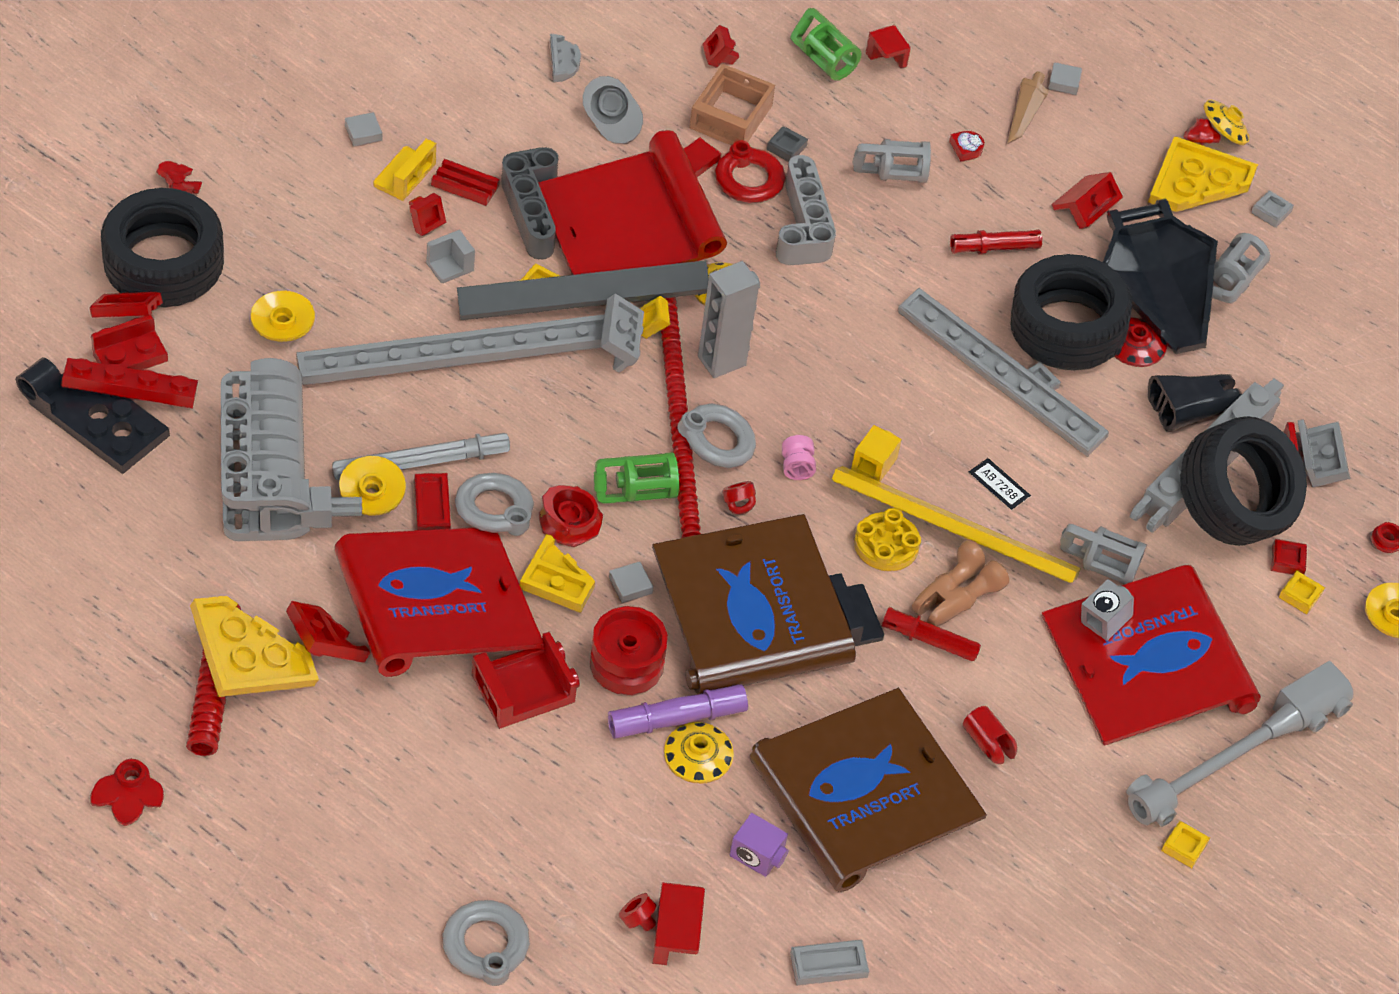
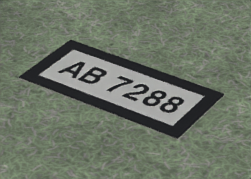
[968,458,1031,510]

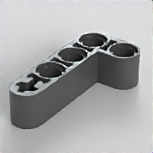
[501,147,559,260]

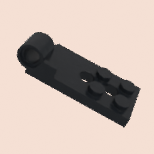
[15,357,170,474]

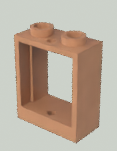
[689,64,776,145]

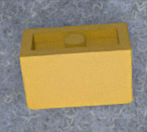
[373,138,436,201]

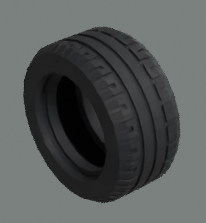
[101,188,224,307]
[1010,254,1132,371]
[1180,416,1307,546]

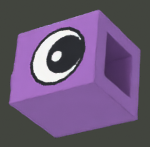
[730,813,789,877]

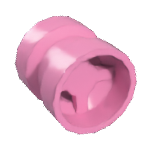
[782,435,816,480]

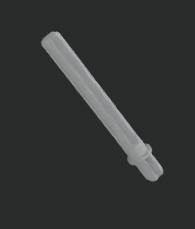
[332,433,510,480]

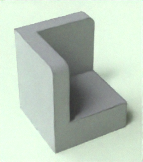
[426,230,475,283]

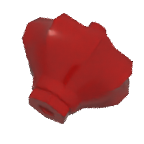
[1183,118,1221,146]

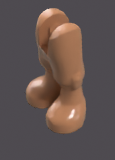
[911,540,1009,627]

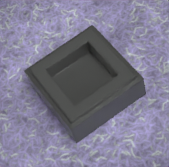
[766,126,808,162]

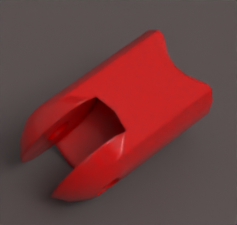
[963,706,1018,765]

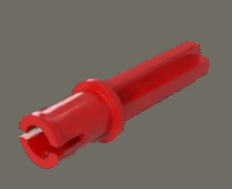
[881,607,981,661]

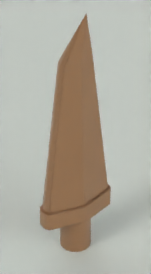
[1007,72,1049,144]

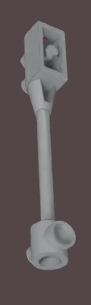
[1126,660,1353,827]

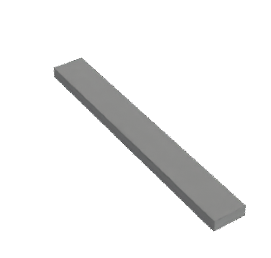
[898,288,1109,457]

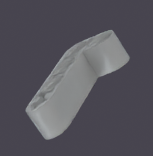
[776,155,836,265]

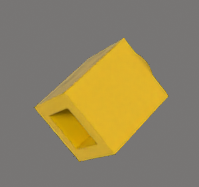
[851,425,902,482]

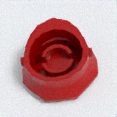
[539,485,603,547]

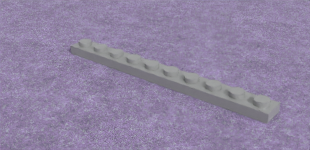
[296,314,605,385]

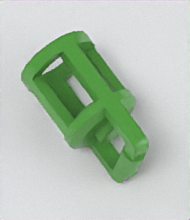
[791,8,862,81]
[594,452,679,503]

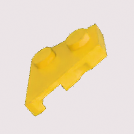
[520,534,595,613]

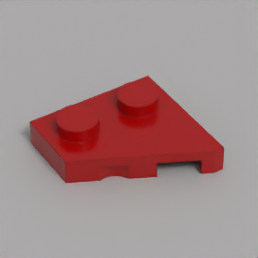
[286,601,371,663]

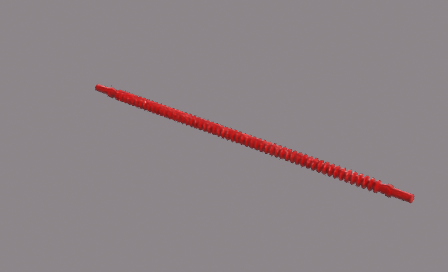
[660,297,701,538]

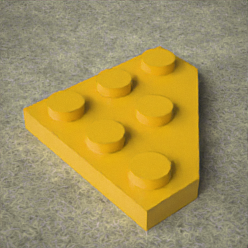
[1148,136,1258,212]
[190,596,319,697]

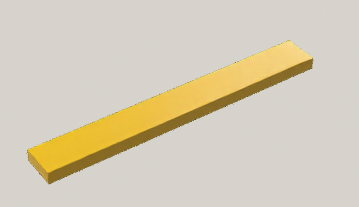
[832,466,1081,583]

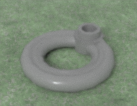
[677,403,756,468]
[455,473,534,536]
[442,900,530,986]

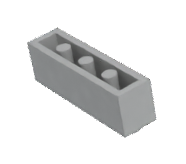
[698,261,760,378]

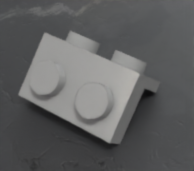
[1296,419,1351,487]

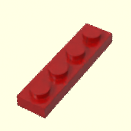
[62,358,198,409]

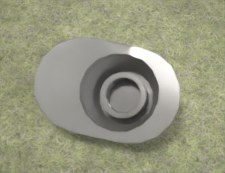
[582,76,643,144]

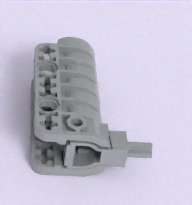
[221,358,362,541]

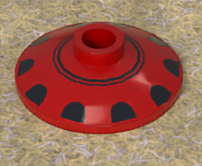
[1114,317,1167,367]

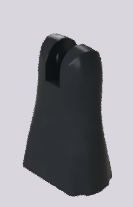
[1148,374,1242,432]

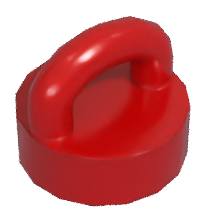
[722,481,756,515]

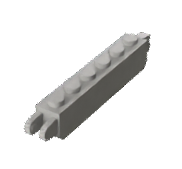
[1129,378,1284,533]

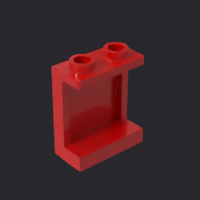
[472,632,580,729]

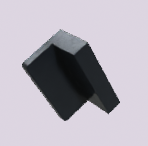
[829,573,885,647]

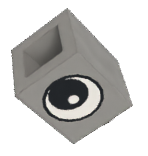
[1081,579,1134,641]

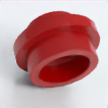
[1371,522,1399,553]

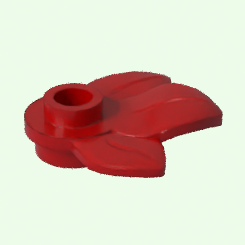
[90,759,164,826]

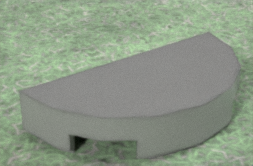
[550,34,581,82]

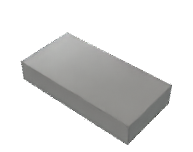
[790,940,869,985]

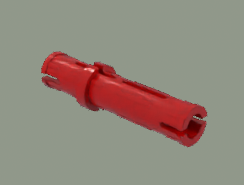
[950,229,1043,254]

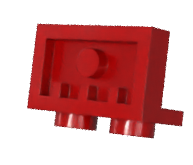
[91,315,168,370]

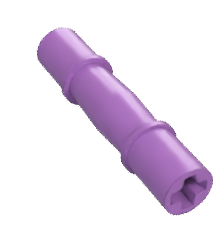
[608,684,748,739]

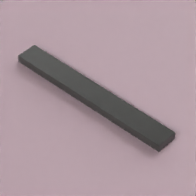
[457,261,709,320]

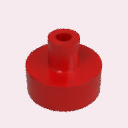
[619,893,657,932]

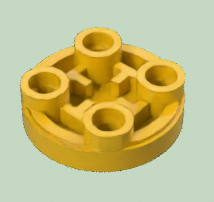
[854,508,921,571]

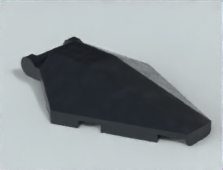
[1103,198,1218,354]

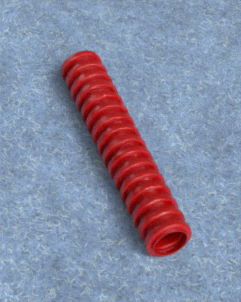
[186,604,241,756]

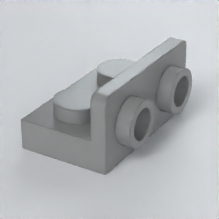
[601,293,644,373]

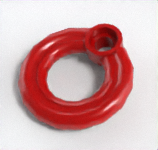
[715,140,786,203]

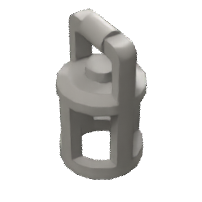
[852,139,931,183]
[1212,233,1270,303]
[1060,524,1147,584]

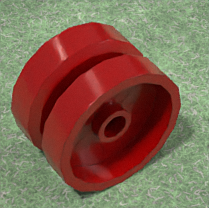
[590,606,668,695]

